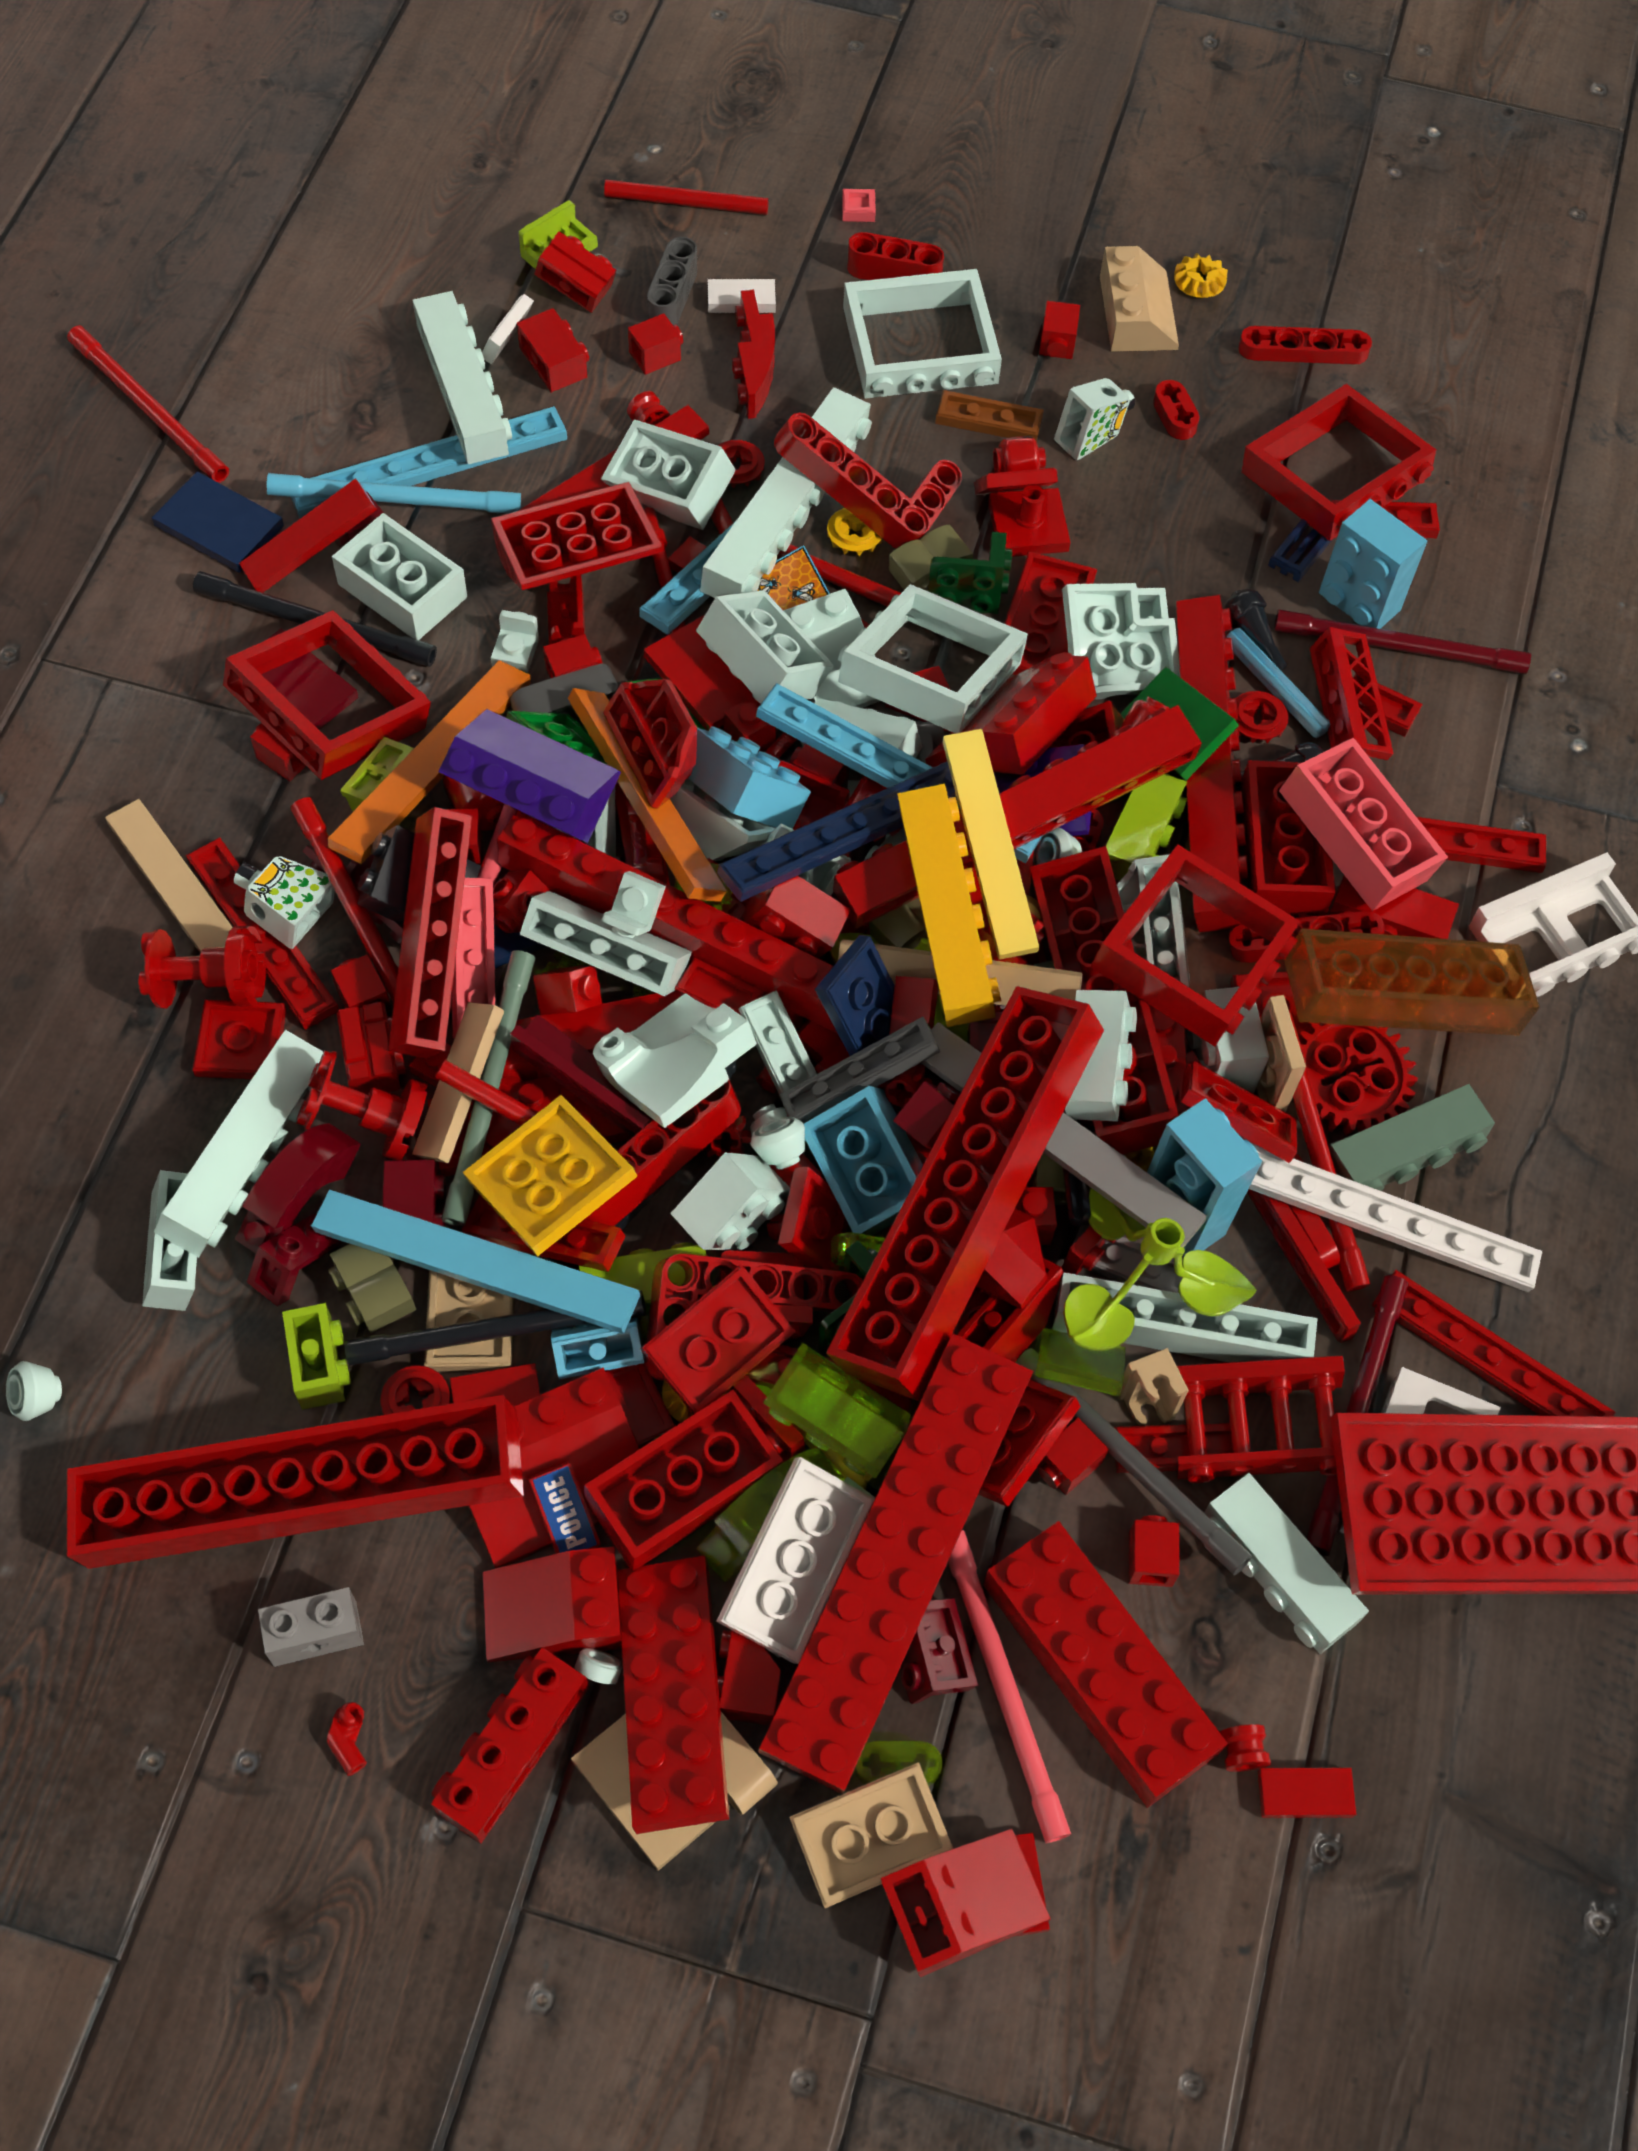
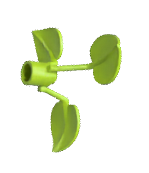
[1063,1188,1257,1351]

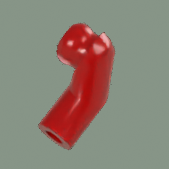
[326,1702,367,1776]

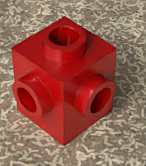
[493,870,553,933]

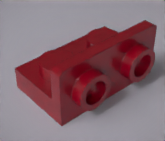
[901,1598,978,1704]

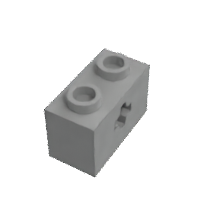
[258,1587,364,1667]

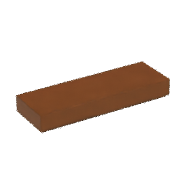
[935,390,1044,442]

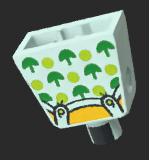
[1054,378,1135,461]
[234,856,335,949]

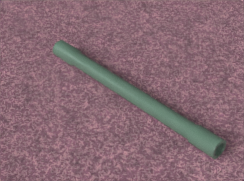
[441,950,535,1226]

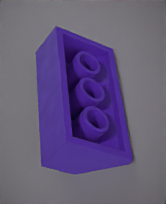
[438,709,621,843]

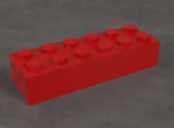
[983,1521,1228,1808]

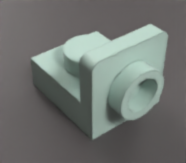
[491,610,539,673]
[601,871,666,938]

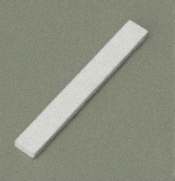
[1249,1143,1542,1292]

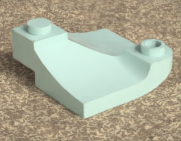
[1062,583,1180,700]
[593,993,757,1128]

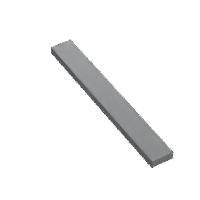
[921,1022,1207,1248]

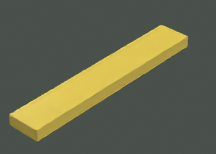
[943,729,1039,960]

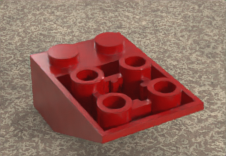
[880,1829,1051,1978]

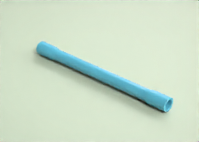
[267,473,521,514]

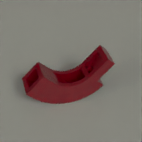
[235,1123,361,1254]

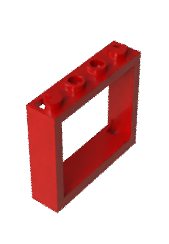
[1242,383,1437,541]
[223,610,431,780]
[1090,844,1300,1047]

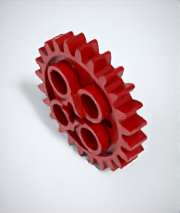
[1298,1010,1418,1136]

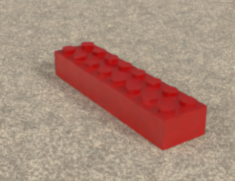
[1030,846,1179,1154]

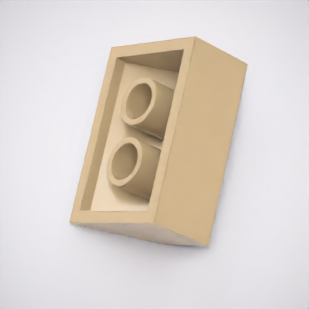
[1100,246,1179,352]

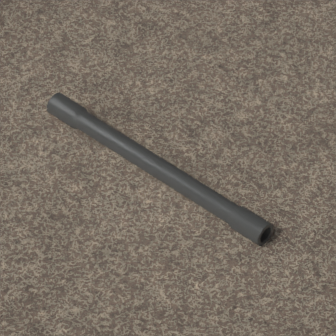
[1016,1348,1252,1575]

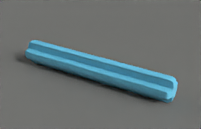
[1226,628,1331,738]

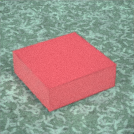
[842,189,876,222]

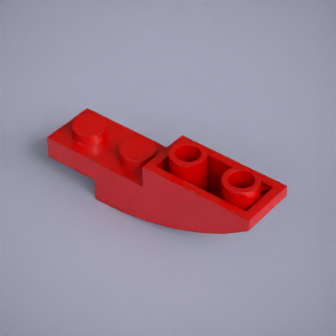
[732,289,775,419]

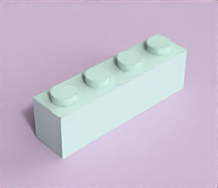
[520,891,692,996]
[1204,1473,1369,1654]

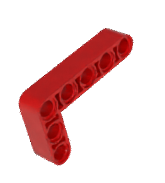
[774,412,962,549]
[585,1080,741,1226]
[645,1254,863,1381]

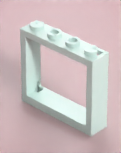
[843,269,1002,398]
[838,584,1028,733]

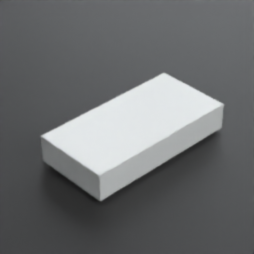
[708,279,776,313]
[482,294,534,364]

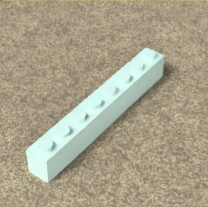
[700,387,872,598]

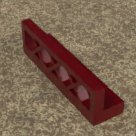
[510,1014,653,1137]

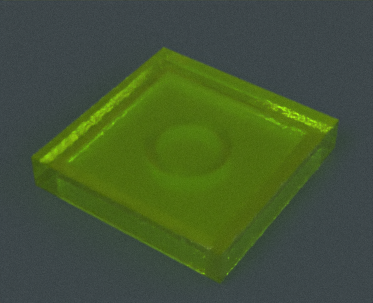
[1035,1328,1126,1396]

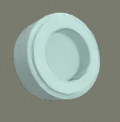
[574,1648,623,1684]

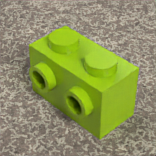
[282,1303,350,1410]

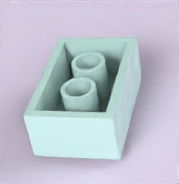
[332,513,467,640]
[696,590,834,703]

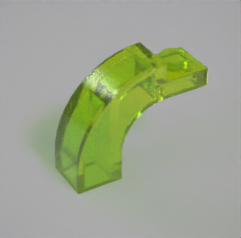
[696,1447,845,1582]

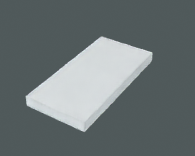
[716,1457,875,1664]

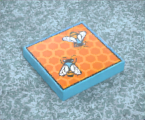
[757,545,830,610]

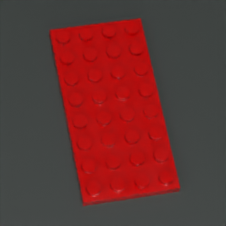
[1330,1413,1638,1595]

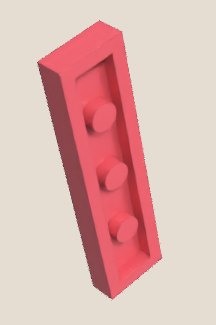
[452,878,495,1038]

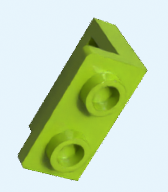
[518,200,598,269]

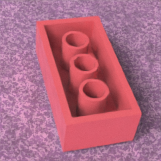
[1279,738,1448,911]

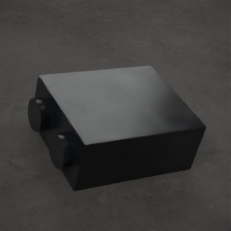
[357,825,481,926]

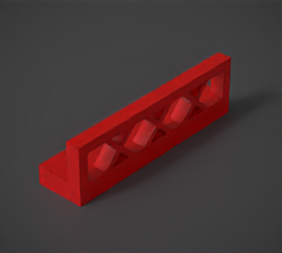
[1310,627,1394,760]

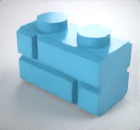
[551,1317,644,1379]

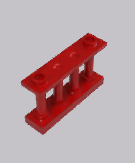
[1177,1356,1345,1483]

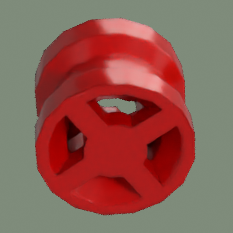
[627,391,670,425]
[1220,1724,1271,1772]

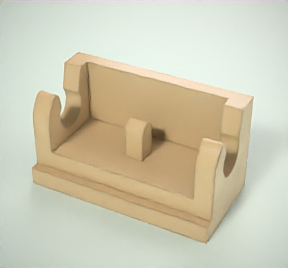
[1116,1348,1189,1426]

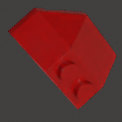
[603,679,697,809]
[976,1209,1048,1309]
[930,1258,1063,1379]

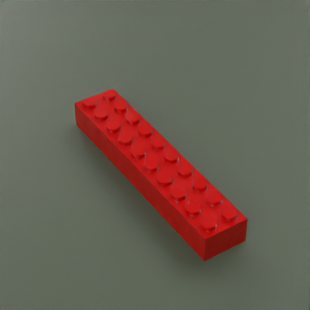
[826,986,1104,1401]
[758,1333,1033,1794]
[67,1395,524,1569]

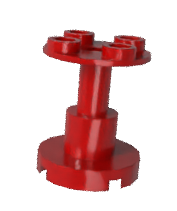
[138,926,266,1009]
[296,1050,428,1161]

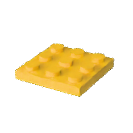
[462,1095,637,1257]

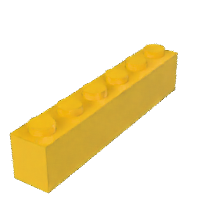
[897,783,1001,1027]

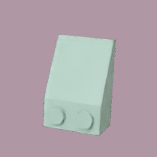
[601,419,736,530]
[783,588,880,708]

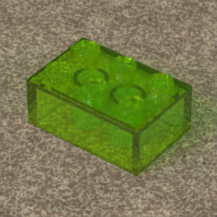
[763,1343,911,1478]

